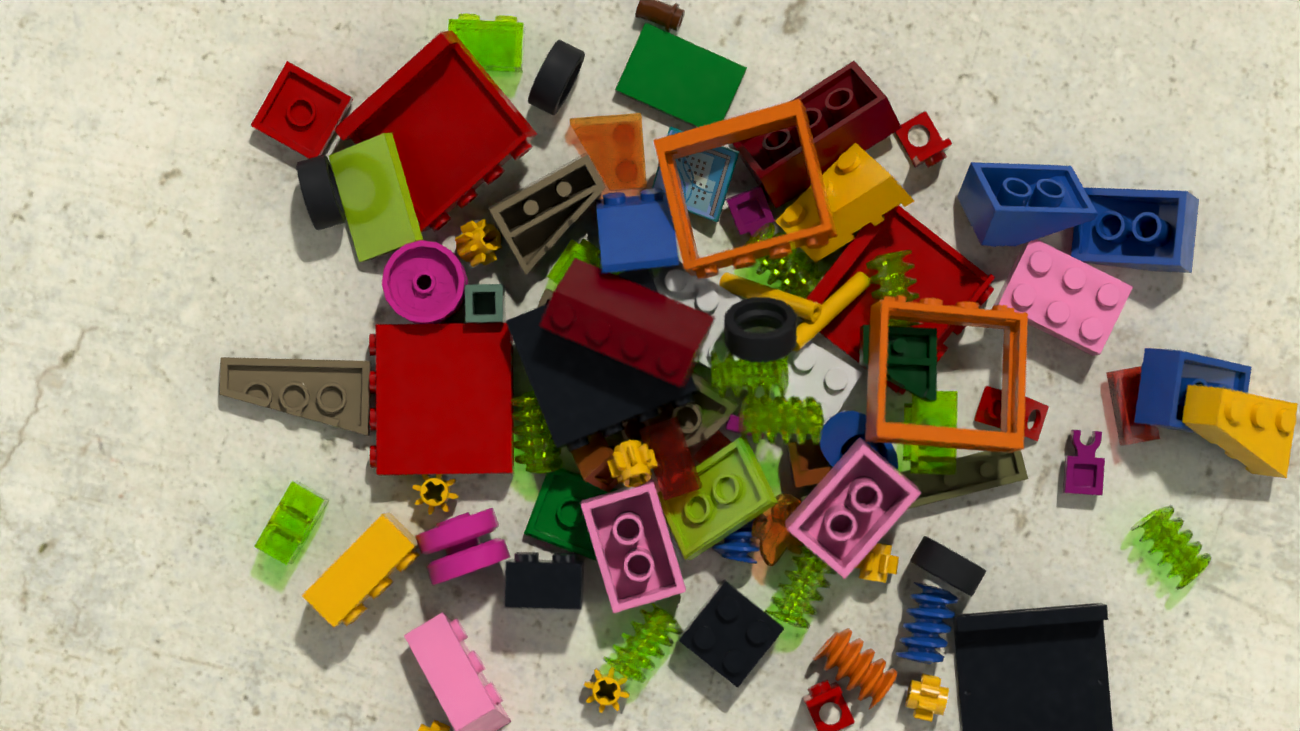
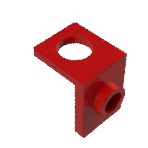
[895,111,952,168]
[975,386,1049,441]
[802,680,855,731]

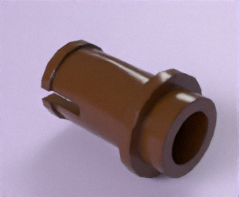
[635,0,685,32]

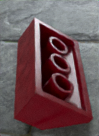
[732,61,902,208]
[539,258,716,388]

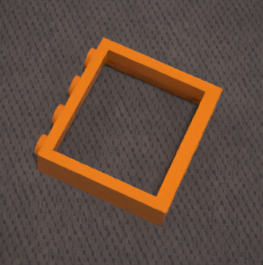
[654,99,837,279]
[865,295,1028,453]

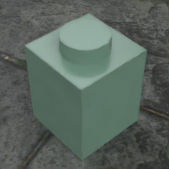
[465,284,506,323]

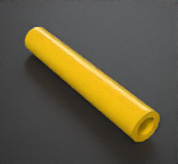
[793,271,871,352]
[719,272,822,322]

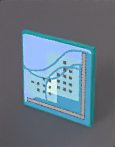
[652,127,739,222]

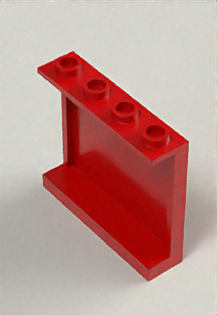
[334,30,538,232]
[798,204,995,396]
[369,323,514,476]

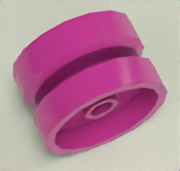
[382,240,469,324]
[415,508,511,585]

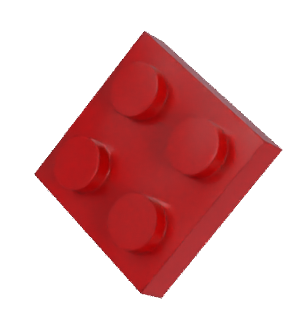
[250,61,353,159]

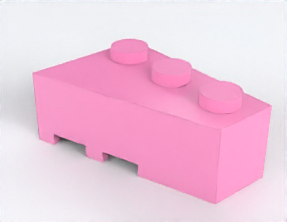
[404,612,511,731]

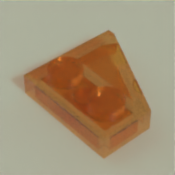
[570,113,647,191]

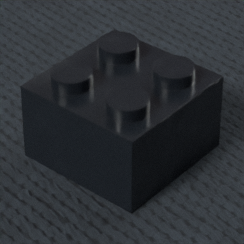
[504,552,584,610]
[678,579,785,688]

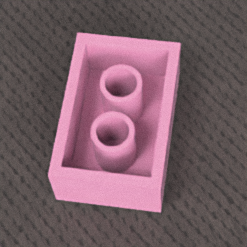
[993,239,1133,356]
[785,437,921,579]
[581,479,686,613]

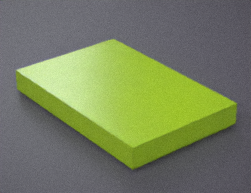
[329,133,423,262]
[658,437,778,560]

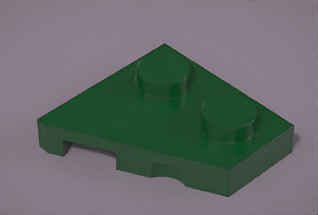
[859,325,937,403]

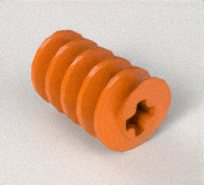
[812,628,898,709]

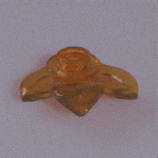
[752,493,804,566]

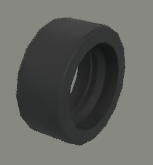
[528,40,585,116]
[296,155,345,230]
[724,297,797,363]
[910,536,986,596]

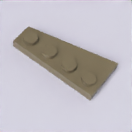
[219,357,372,436]

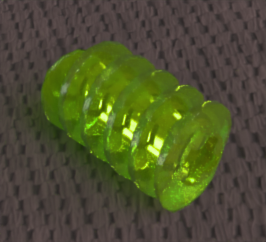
[744,222,823,298]
[866,250,924,327]
[711,350,789,398]
[511,391,563,474]
[740,395,823,445]
[1130,505,1212,590]
[765,544,837,629]
[603,601,683,683]

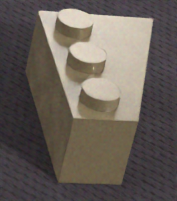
[488,153,606,275]

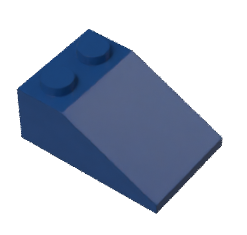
[957,162,1098,247]
[1071,187,1199,273]
[596,188,679,273]
[1134,348,1252,433]

